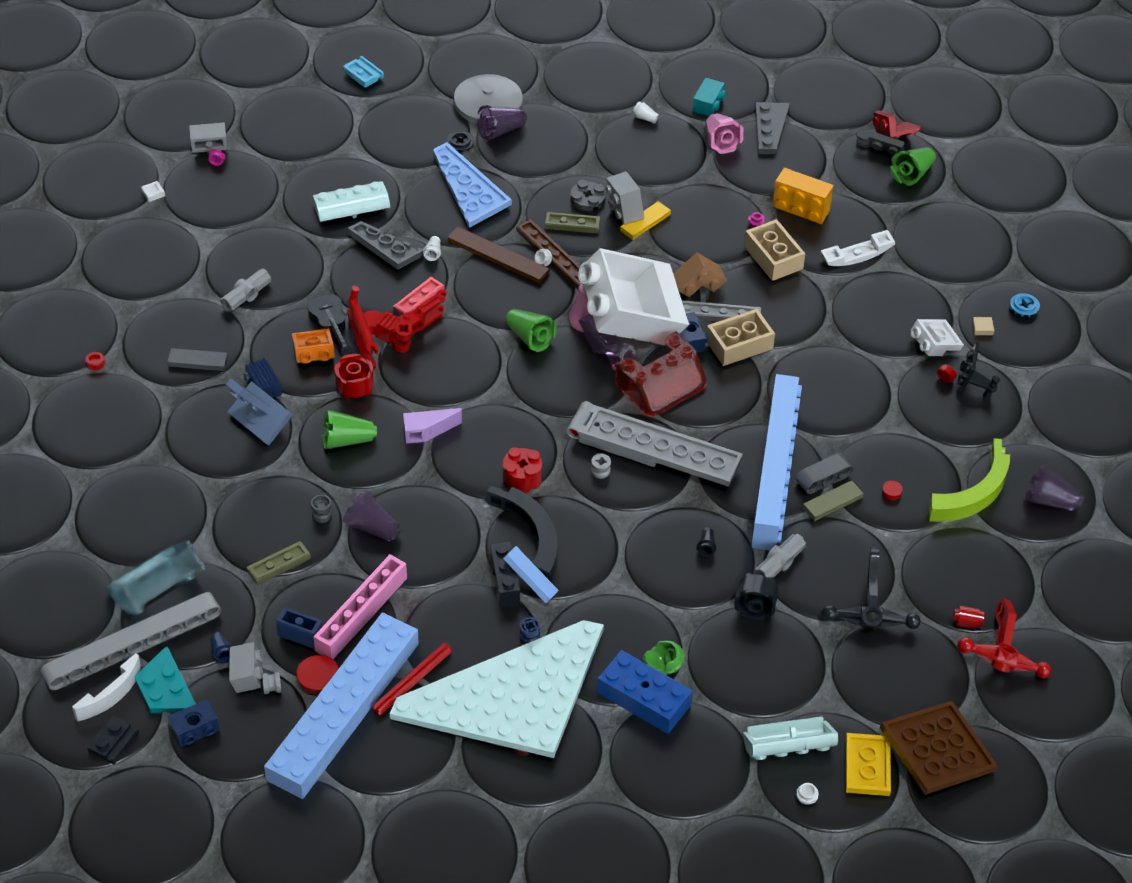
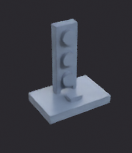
[226,378,293,445]

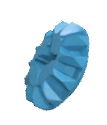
[1010,293,1040,317]

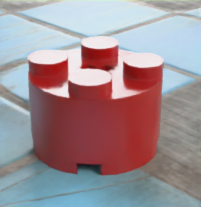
[334,354,374,399]
[503,447,542,494]

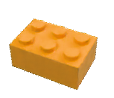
[772,168,834,224]

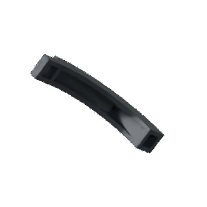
[487,486,558,582]

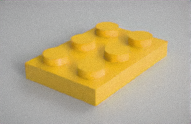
[846,733,891,796]

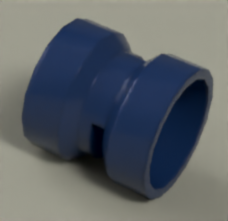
[519,617,540,645]

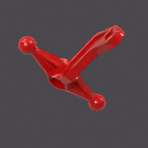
[957,598,1052,678]

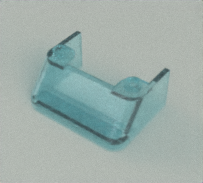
[105,540,206,616]

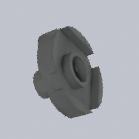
[570,180,606,211]

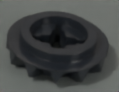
[446,131,474,153]

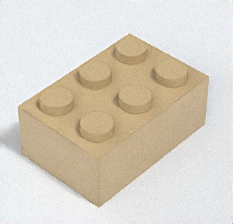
[744,219,805,281]
[707,309,775,366]

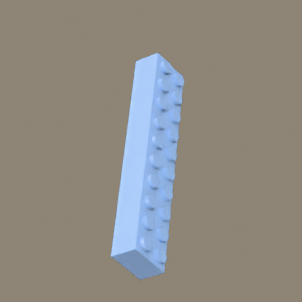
[751,374,802,551]
[264,612,419,799]

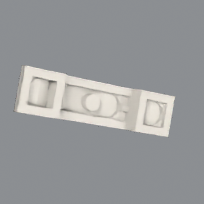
[821,230,895,266]
[72,653,141,721]

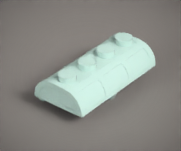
[312,181,390,222]
[743,716,838,760]

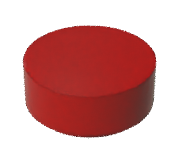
[85,352,105,371]
[937,365,957,383]
[882,481,903,500]

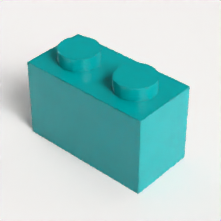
[692,78,726,116]

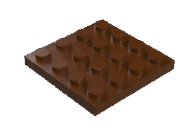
[879,701,998,794]

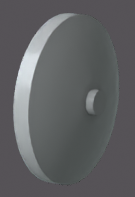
[454,74,522,125]

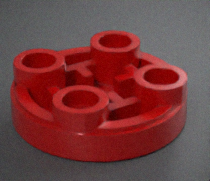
[297,655,339,695]

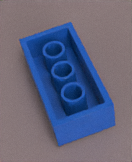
[597,650,693,734]

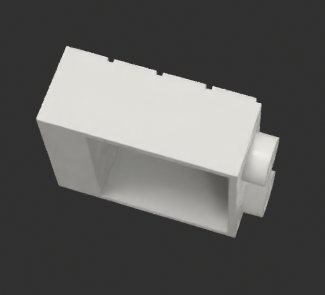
[578,248,689,346]

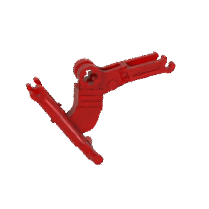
[347,286,447,370]

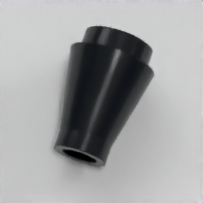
[696,528,717,557]

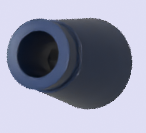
[210,632,232,663]

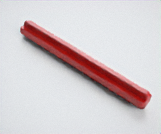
[372,643,451,715]

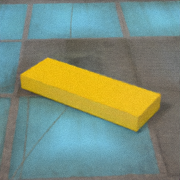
[620,201,671,240]

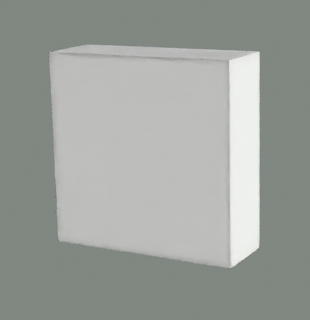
[141,181,165,202]

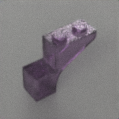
[578,314,640,370]

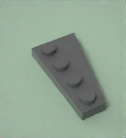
[755,102,790,154]
[347,221,424,270]

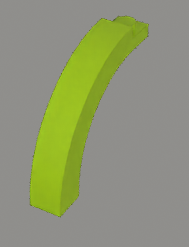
[929,439,1010,522]

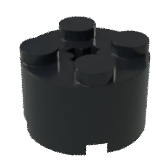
[734,573,778,621]

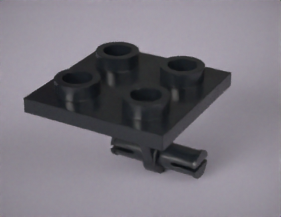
[957,342,1000,398]

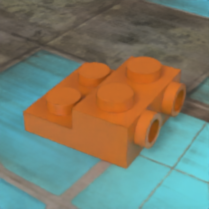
[292,329,335,364]

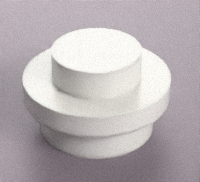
[535,249,552,267]
[796,783,819,804]

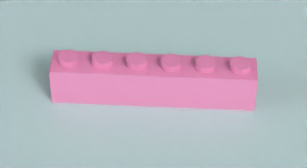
[314,554,407,659]

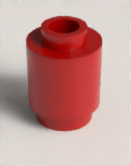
[953,606,984,629]

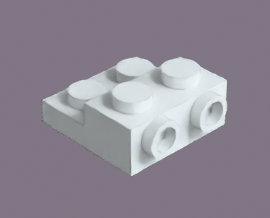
[910,319,964,356]

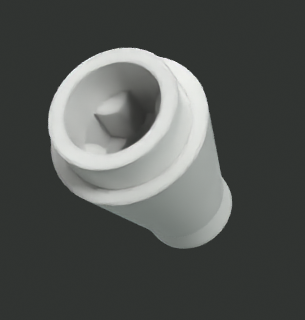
[633,102,659,124]
[423,236,441,261]

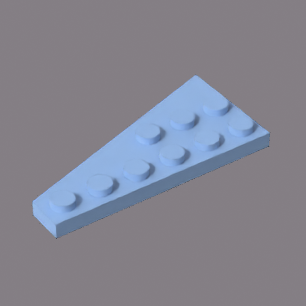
[433,142,512,228]

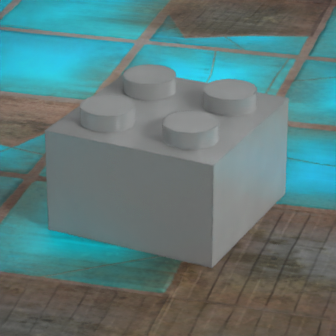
[606,171,644,225]

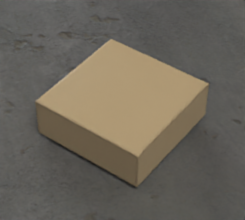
[972,317,994,335]

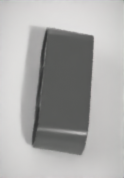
[796,453,854,494]

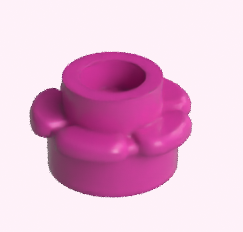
[209,149,226,166]
[748,212,765,228]

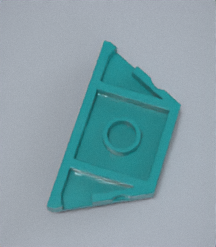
[135,647,196,713]

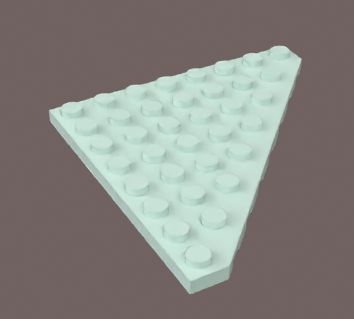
[390,620,604,758]

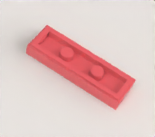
[393,277,445,315]

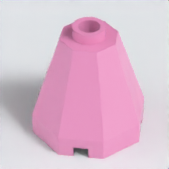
[706,113,744,154]

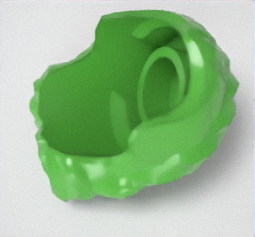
[643,641,685,675]

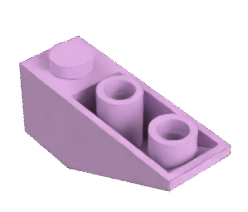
[403,408,462,444]

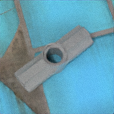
[220,269,271,312]
[754,533,806,578]

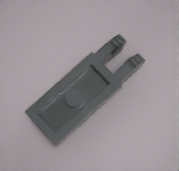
[856,129,904,156]

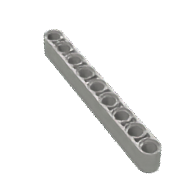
[41,592,221,690]

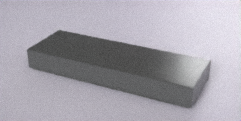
[167,348,228,371]

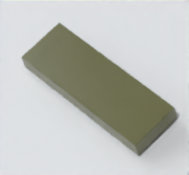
[545,212,600,233]
[803,480,864,521]
[247,541,311,585]

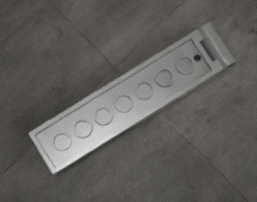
[566,401,743,487]

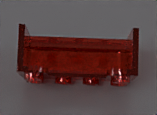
[615,331,707,416]

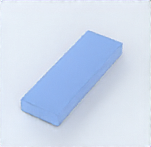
[503,546,559,603]

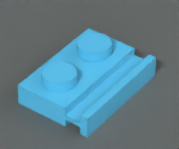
[343,56,384,88]

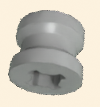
[591,454,611,479]
[262,671,281,694]

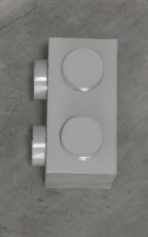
[189,122,228,153]
[229,642,264,693]

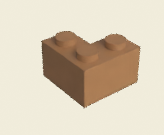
[673,252,727,297]

